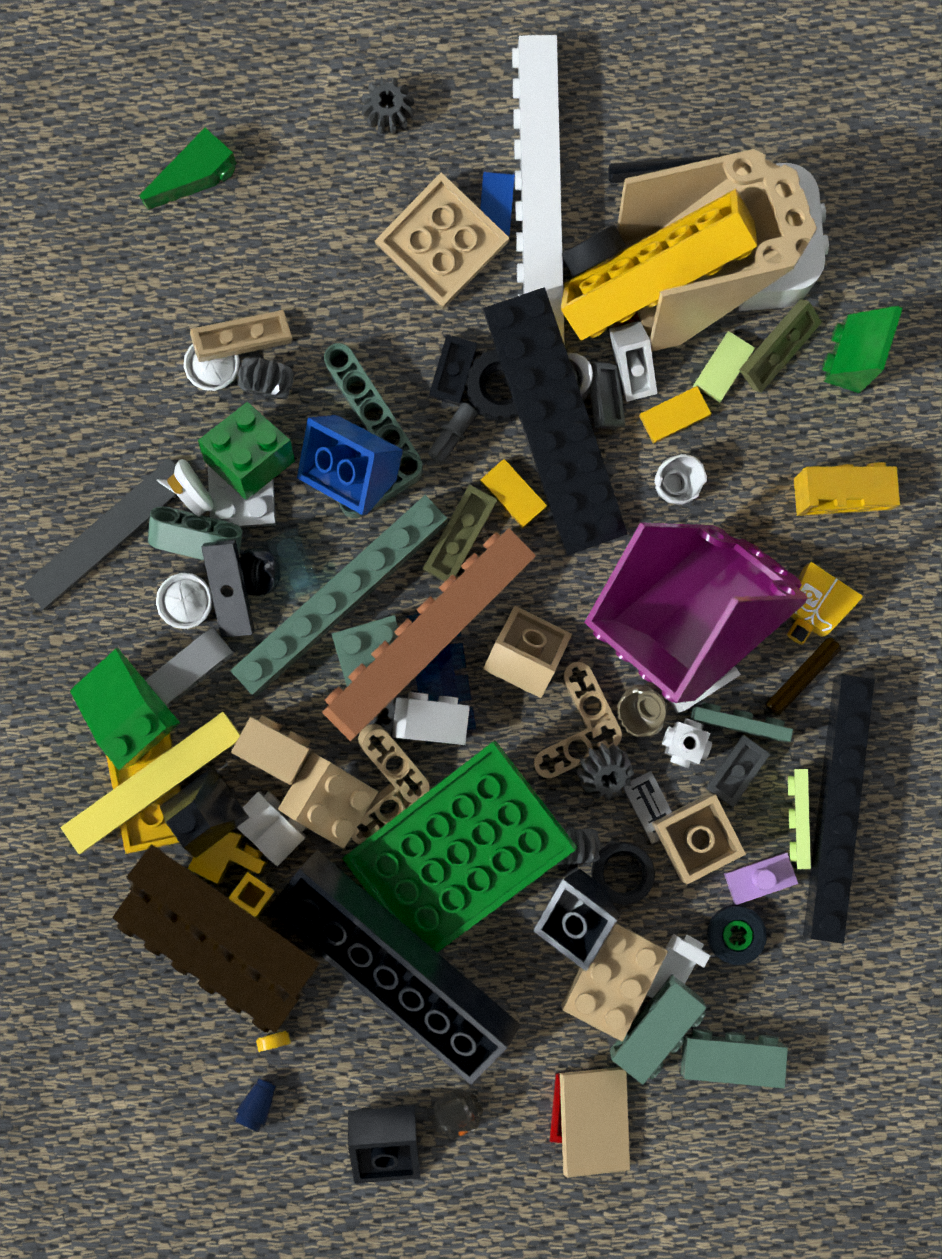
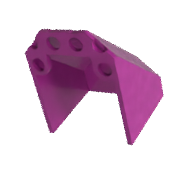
[584,522,808,703]

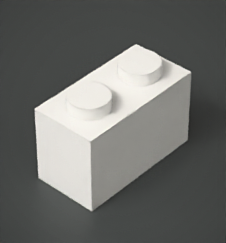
[392,692,470,745]

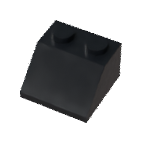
[533,869,619,971]
[348,1105,421,1183]

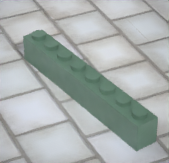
[230,495,448,697]

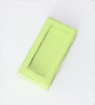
[693,331,755,403]

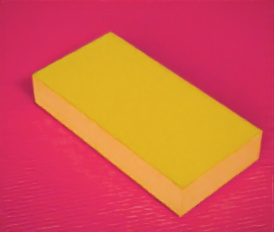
[639,386,711,444]
[480,459,547,528]

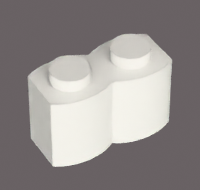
[237,791,307,866]

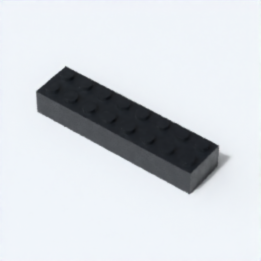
[267,850,521,1085]

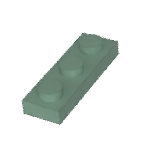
[690,703,793,743]

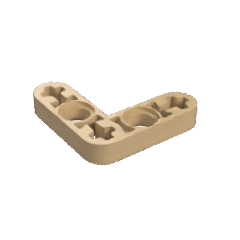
[534,662,622,778]
[351,724,430,844]

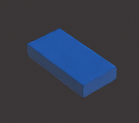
[480,172,515,237]

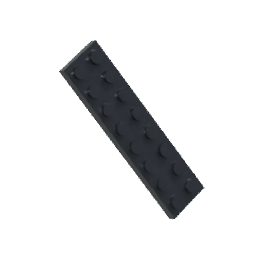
[482,287,628,555]

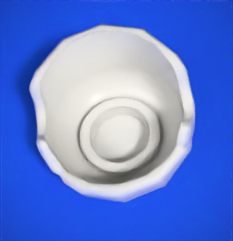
[654,454,707,505]

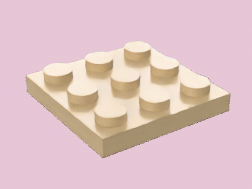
[375,173,510,309]

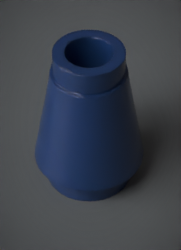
[235,1078,277,1132]

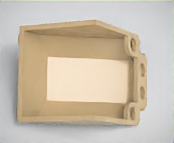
[617,149,817,351]

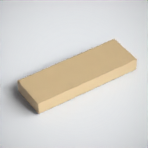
[190,310,293,362]

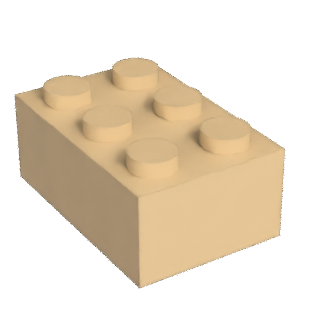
[561,923,668,1042]

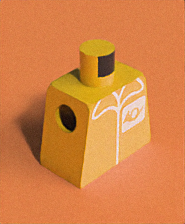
[787,562,863,645]

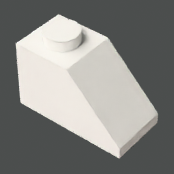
[609,321,657,402]

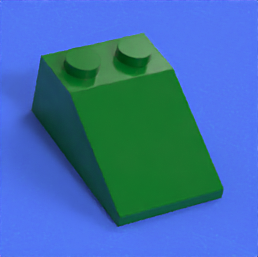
[822,306,903,393]
[70,648,180,770]

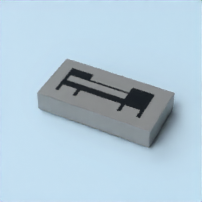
[623,771,672,844]

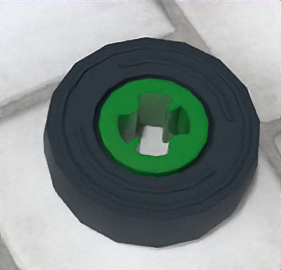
[707,905,767,965]

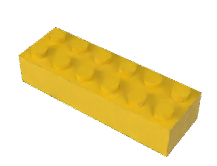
[561,188,757,341]

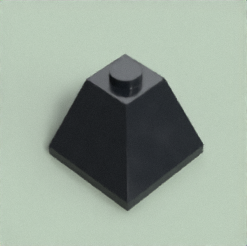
[160,767,249,858]

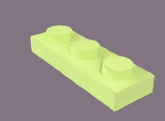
[788,769,811,869]

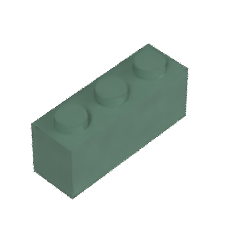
[610,974,707,1085]
[680,1029,788,1088]

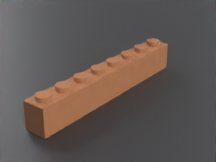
[322,528,536,741]

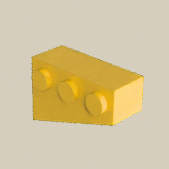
[794,462,900,516]

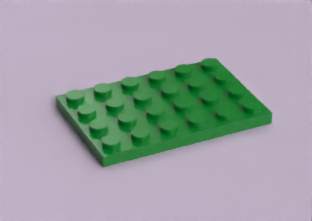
[342,740,578,953]

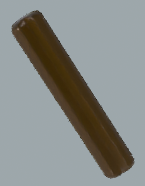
[766,637,841,716]

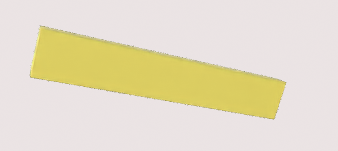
[60,712,241,854]

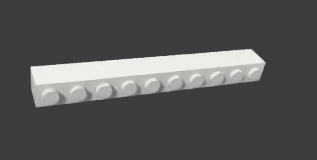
[512,35,565,345]

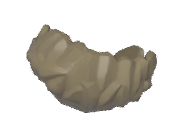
[617,685,667,737]

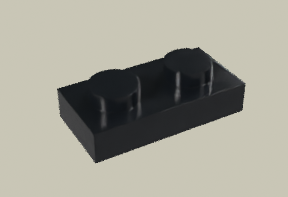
[429,334,477,406]

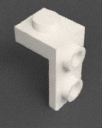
[646,934,710,998]

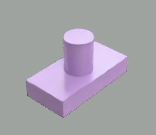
[724,852,798,905]

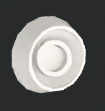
[184,344,240,391]
[156,573,213,629]

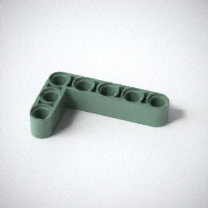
[324,343,423,519]

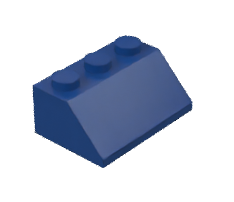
[297,415,403,515]

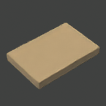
[560,1067,630,1178]

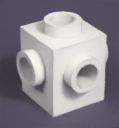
[662,718,712,768]

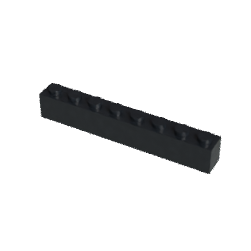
[803,674,875,944]

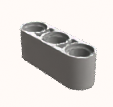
[145,628,234,708]

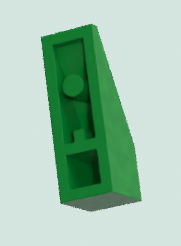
[139,128,237,210]

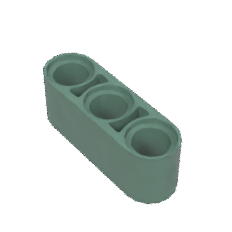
[148,506,243,560]

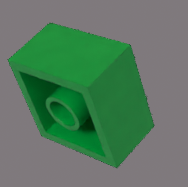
[198,402,295,500]

